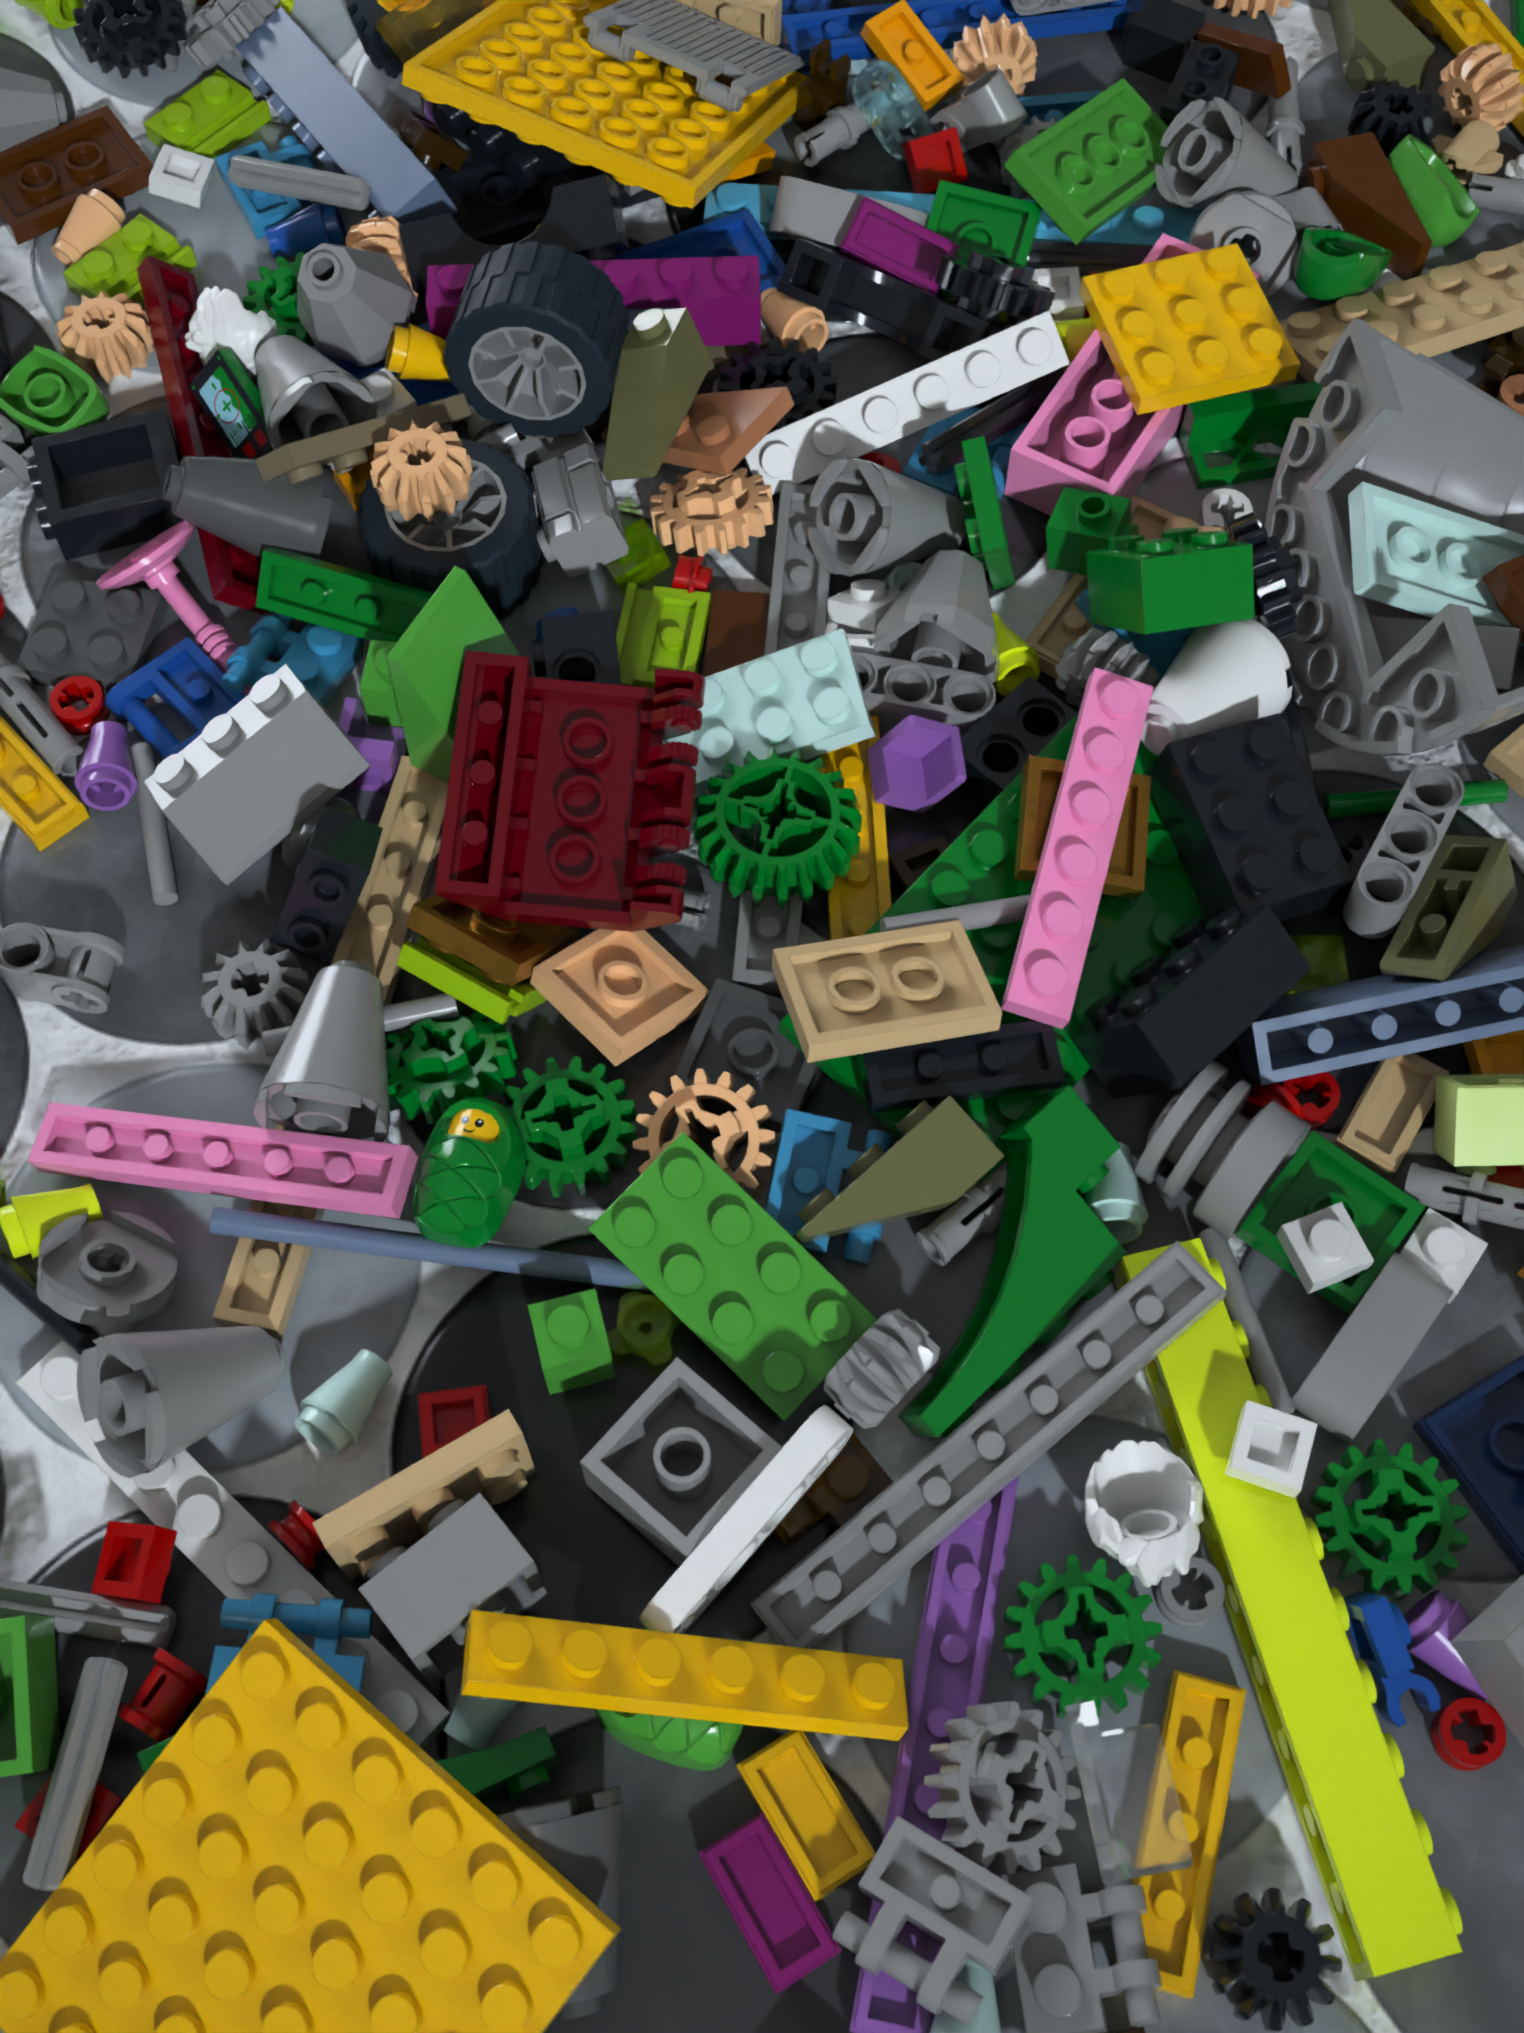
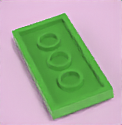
[1003,78,1168,245]
[588,1132,878,1421]

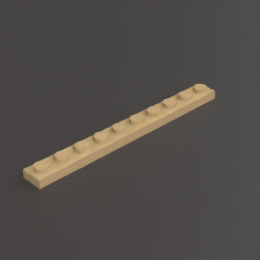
[212,755,448,1339]

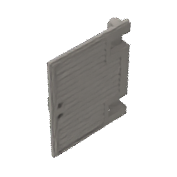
[583,0,805,113]

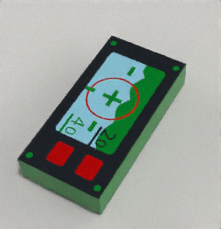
[188,350,273,459]

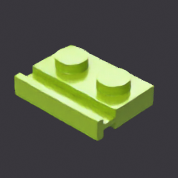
[143,70,272,160]
[63,214,197,308]
[616,582,711,688]
[396,935,547,1025]

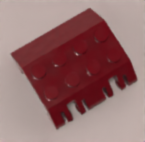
[434,651,706,932]

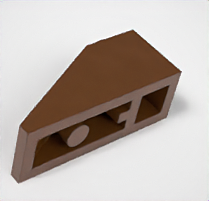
[1302,132,1432,281]

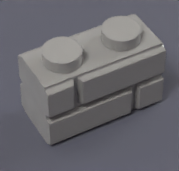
[531,443,629,578]

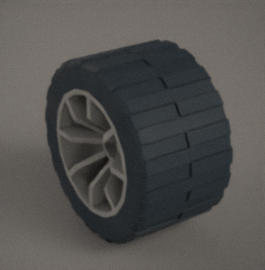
[444,241,630,438]
[358,438,542,620]

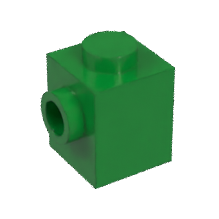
[1045,487,1139,576]

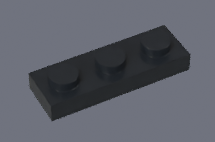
[857,1021,1065,1113]

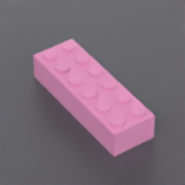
[1004,233,1261,516]

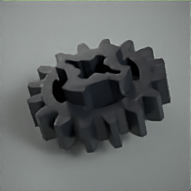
[73,0,188,79]
[934,249,1055,325]
[718,338,837,435]
[1224,512,1303,641]

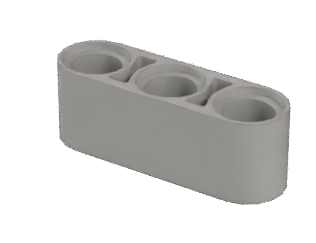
[768,176,929,254]
[852,652,996,737]
[1342,763,1465,939]
[1291,1251,1454,1446]

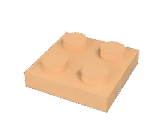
[530,929,710,1067]

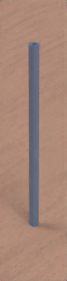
[210,1207,652,1292]

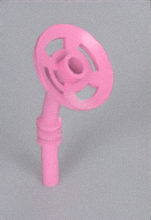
[96,520,252,696]

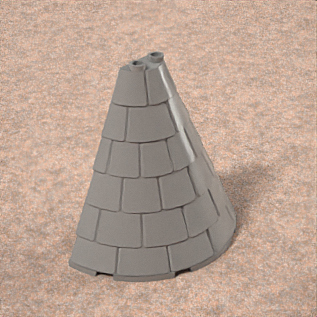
[1265,318,1524,756]

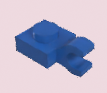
[1343,1591,1441,1727]

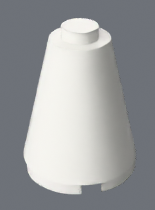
[1141,619,1293,757]

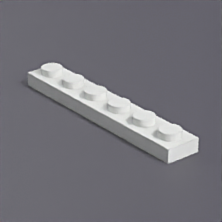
[744,310,1070,495]

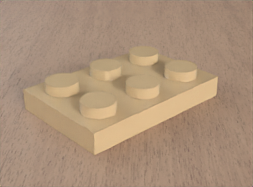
[772,920,1003,1063]
[312,1409,536,1581]

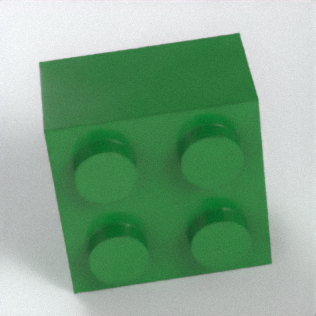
[1086,527,1255,635]

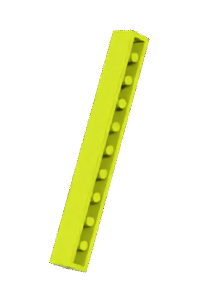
[1113,1238,1463,1982]

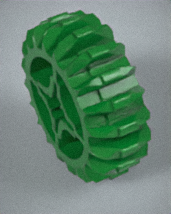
[693,746,862,910]

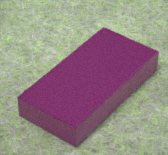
[840,196,960,295]
[698,1812,842,1995]

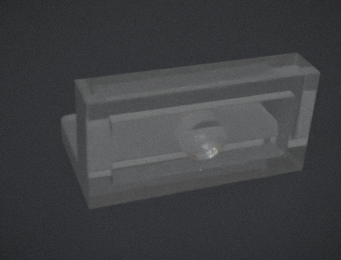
[1065,1701,1193,1883]

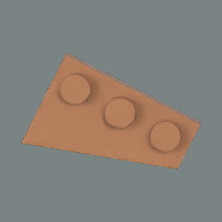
[600,386,794,476]

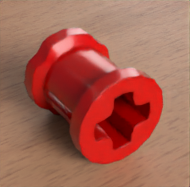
[117,1647,208,1743]

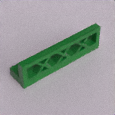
[1179,381,1323,490]
[255,546,434,642]

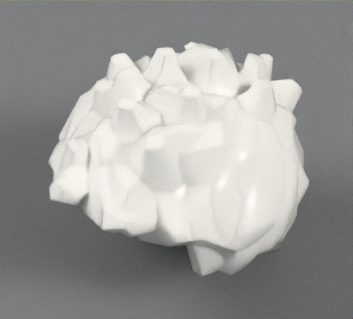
[185,286,277,383]
[1084,1440,1204,1587]

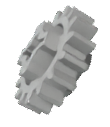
[184,0,281,68]
[924,1701,1081,1875]

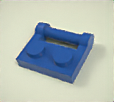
[105,637,246,759]

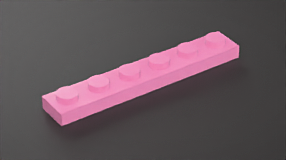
[1001,667,1154,1029]
[27,1102,418,1219]

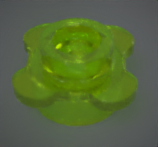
[607,1291,683,1366]

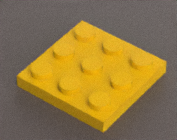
[1080,243,1300,415]

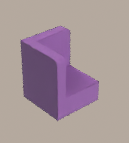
[338,697,409,793]
[867,715,967,814]

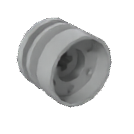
[1135,1060,1311,1241]

